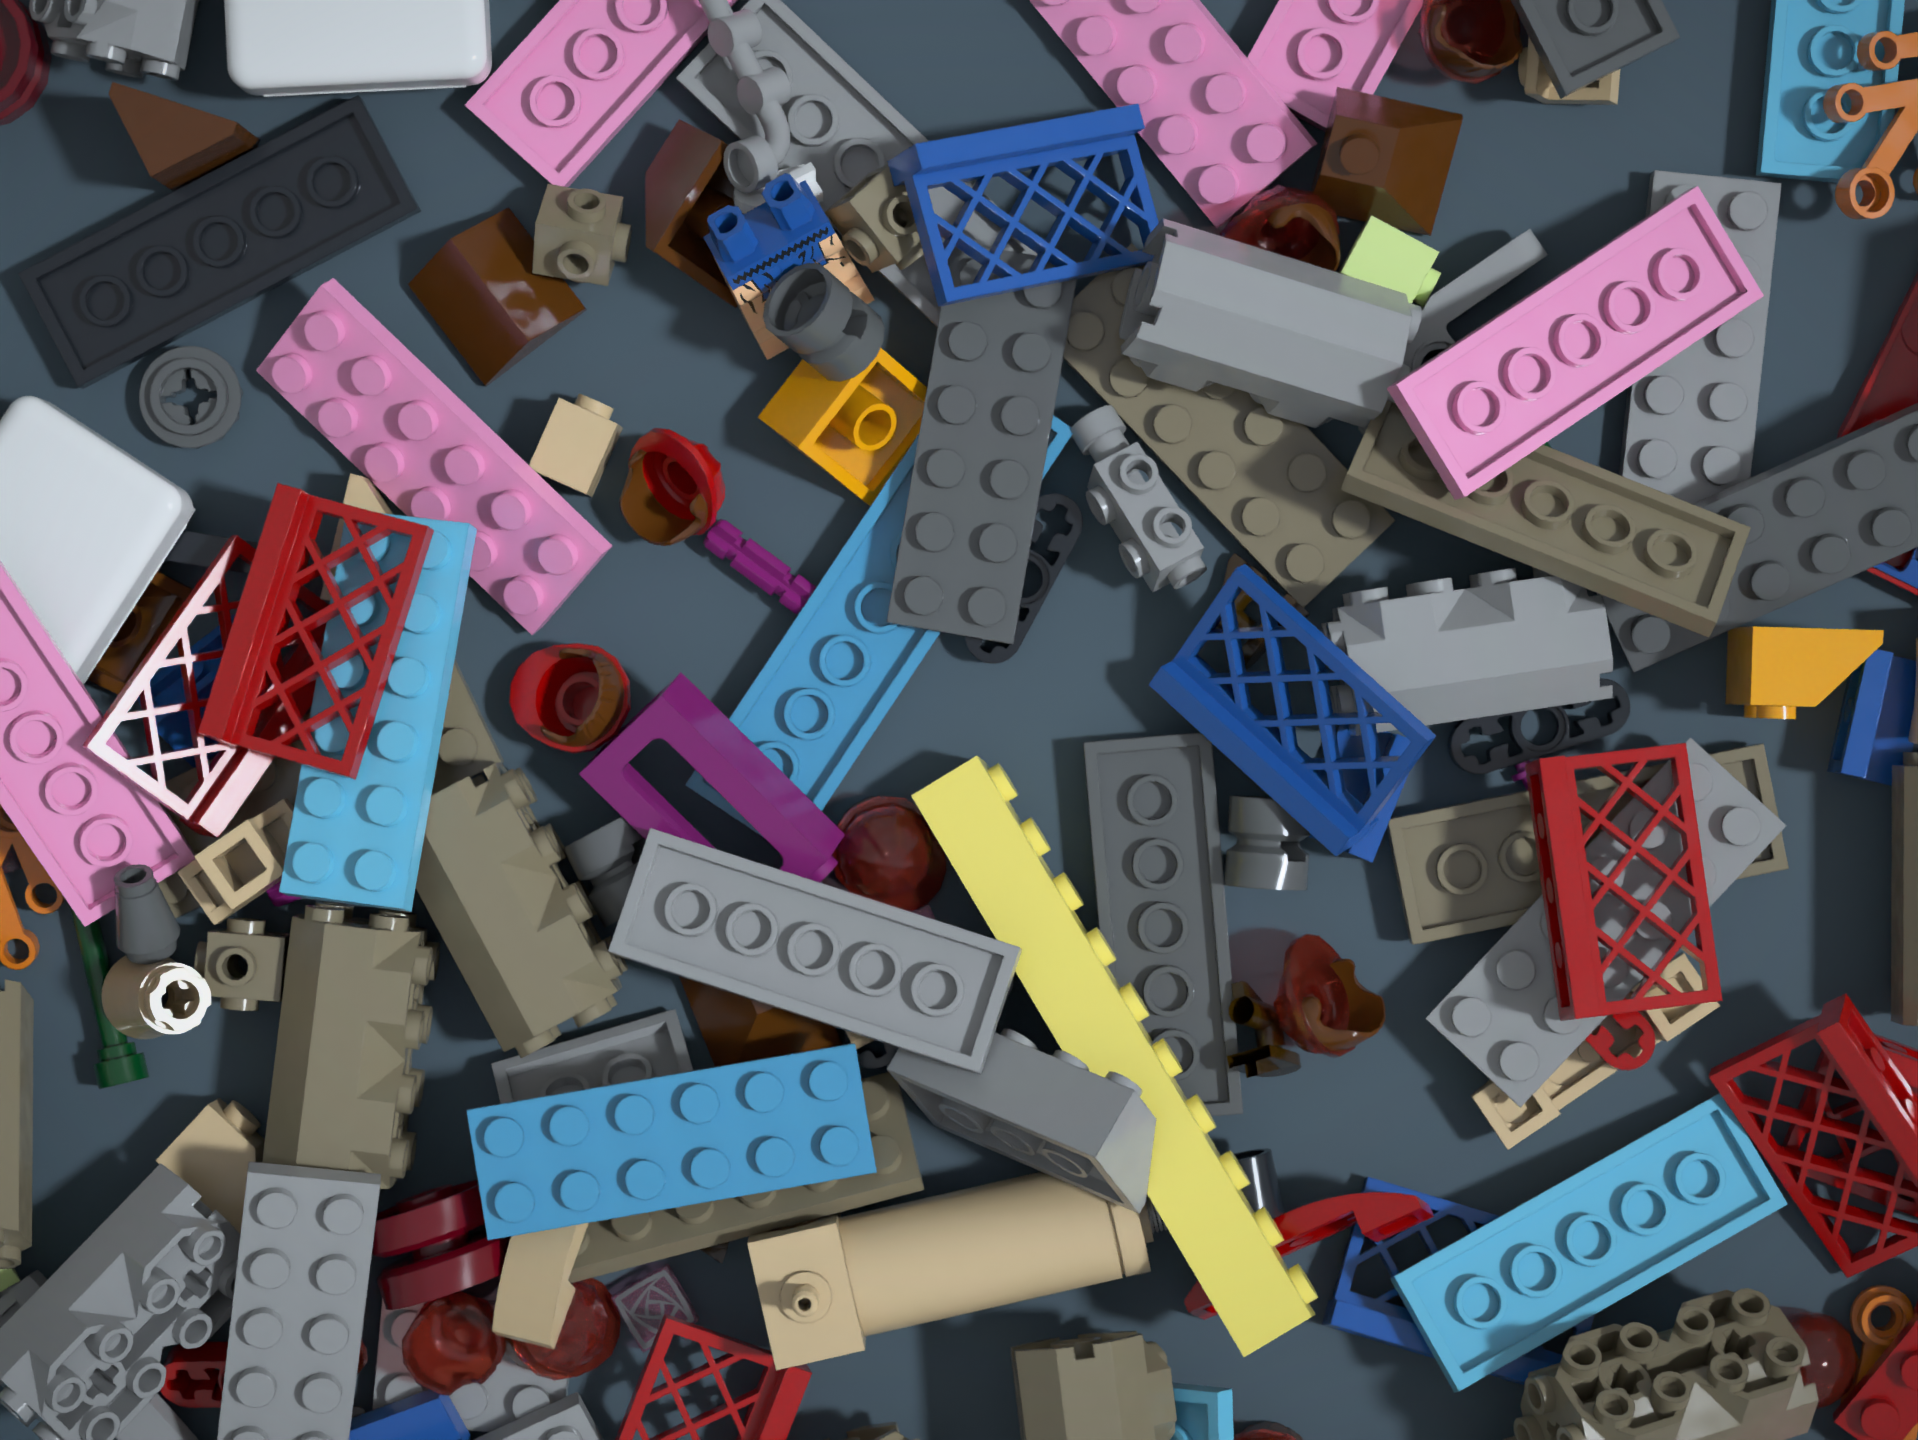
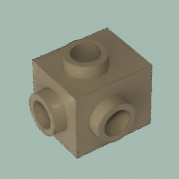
[825,164,924,273]
[532,184,632,286]
[194,917,290,1011]

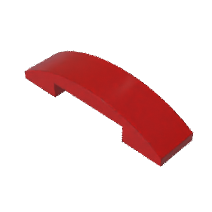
[1184,1192,1434,1320]

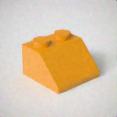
[758,348,927,506]
[1726,626,1884,719]

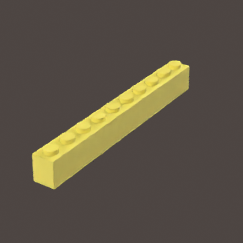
[911,756,1318,1357]

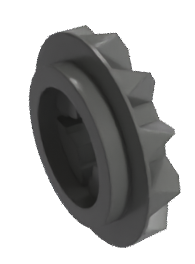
[139,346,243,449]

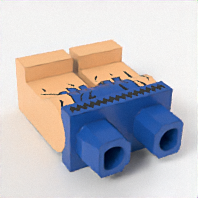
[703,173,875,360]

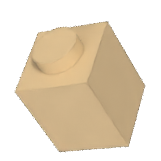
[529,393,623,497]

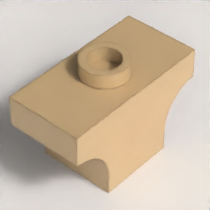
[177,798,294,925]

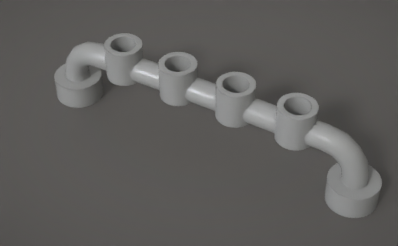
[698,0,791,193]

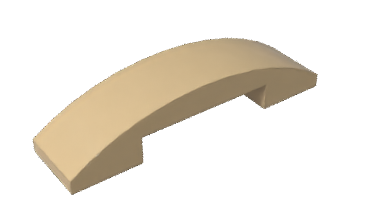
[1471,953,1720,1150]
[492,1223,589,1349]

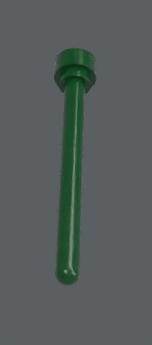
[69,905,149,1089]

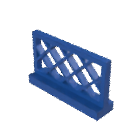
[887,104,1159,307]
[1149,564,1436,856]
[1322,1177,1595,1385]

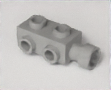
[1071,405,1207,593]

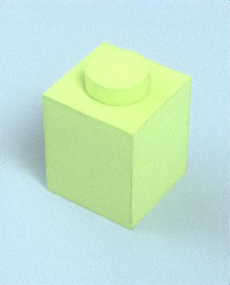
[1338,215,1441,307]

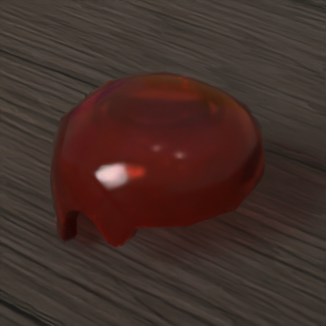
[402,1292,507,1396]
[1786,1311,1859,1409]

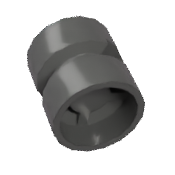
[763,263,885,382]
[1224,795,1311,891]
[563,817,646,928]

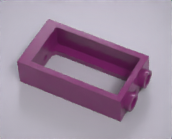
[579,672,845,883]

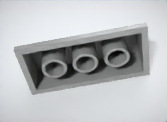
[887,1028,1156,1214]

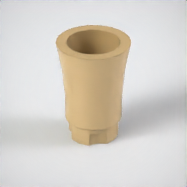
[101,956,211,1039]

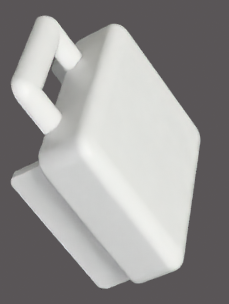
[224,0,492,97]
[0,396,196,685]

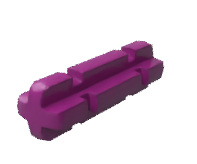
[703,519,816,615]

